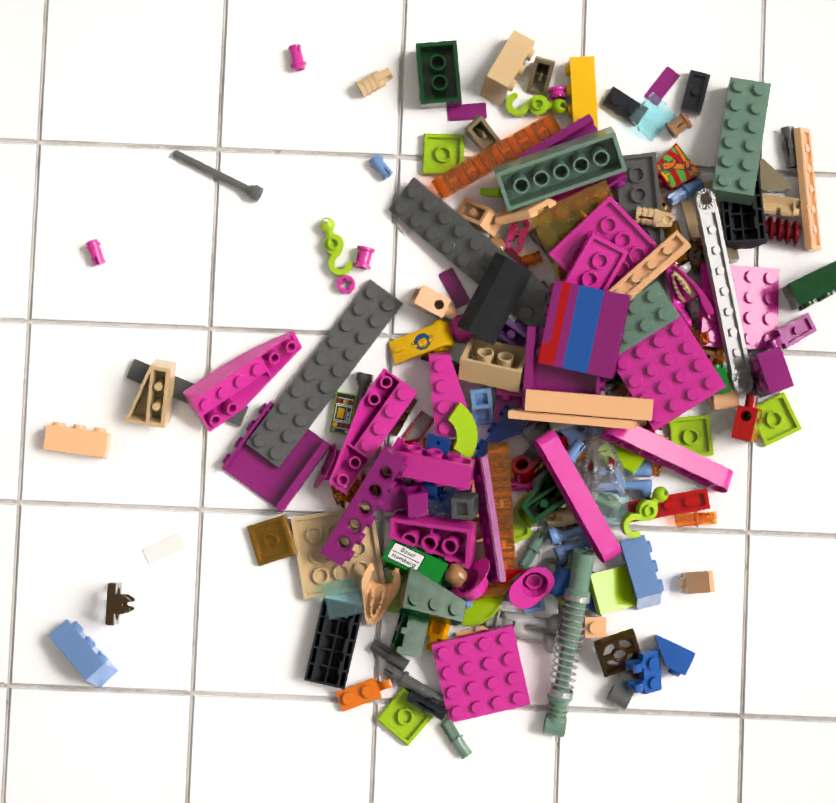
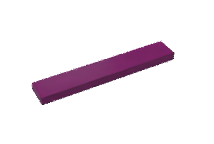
[472,456,506,583]

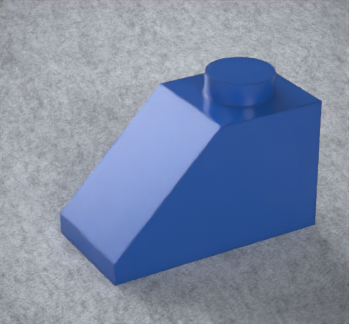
[654,635,696,677]

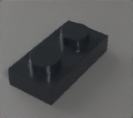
[680,70,711,115]
[602,86,648,126]

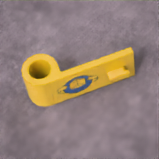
[389,320,455,365]

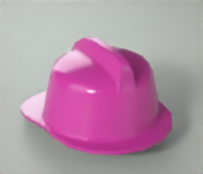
[313,443,341,489]
[451,558,490,602]
[509,567,555,609]

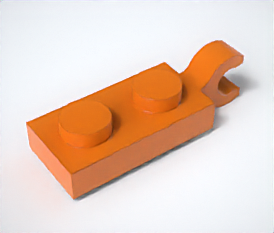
[335,677,393,712]

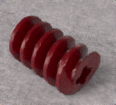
[764,215,801,247]

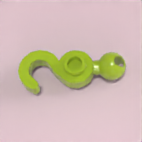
[506,92,567,118]
[319,217,353,276]
[620,486,669,538]

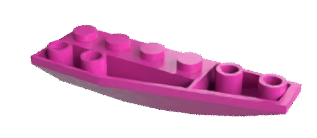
[182,330,302,432]
[329,368,418,495]

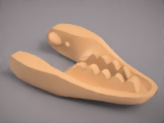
[361,563,401,625]

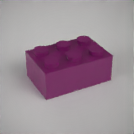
[749,346,794,398]

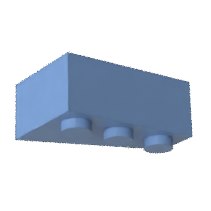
[620,535,664,610]
[49,619,119,688]

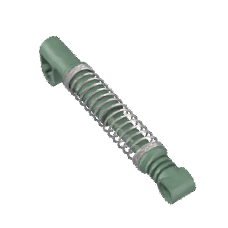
[543,547,595,737]

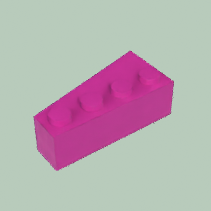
[428,351,469,438]
[387,437,476,491]
[389,510,477,569]

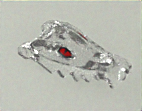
[583,425,626,502]

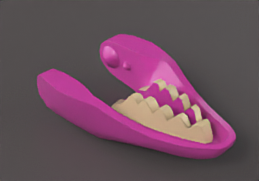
[666,265,715,327]

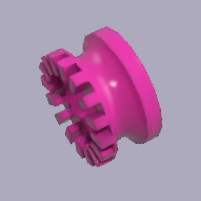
[548,86,567,100]
[337,275,355,294]

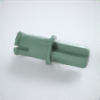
[517,529,549,569]
[440,719,472,760]

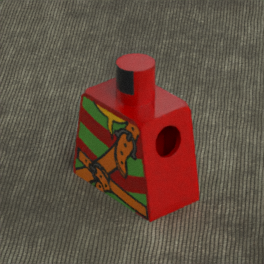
[657,143,701,192]
[731,394,762,443]

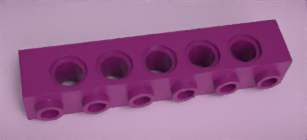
[320,444,408,566]

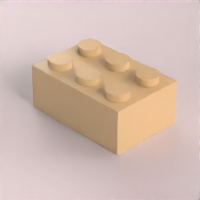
[458,337,526,393]

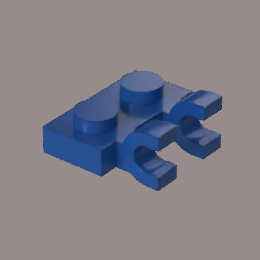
[625,648,662,694]

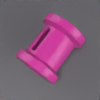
[353,245,375,270]

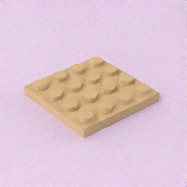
[290,505,386,600]

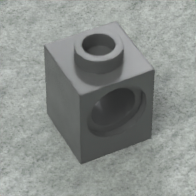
[451,492,479,520]

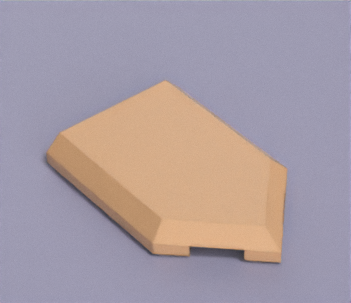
[495,198,557,226]

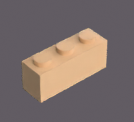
[43,421,111,459]

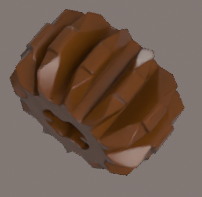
[681,238,706,274]

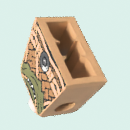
[408,285,458,320]

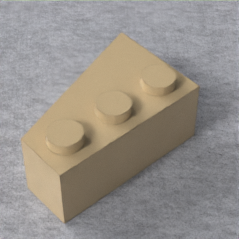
[479,30,535,107]
[124,359,177,428]

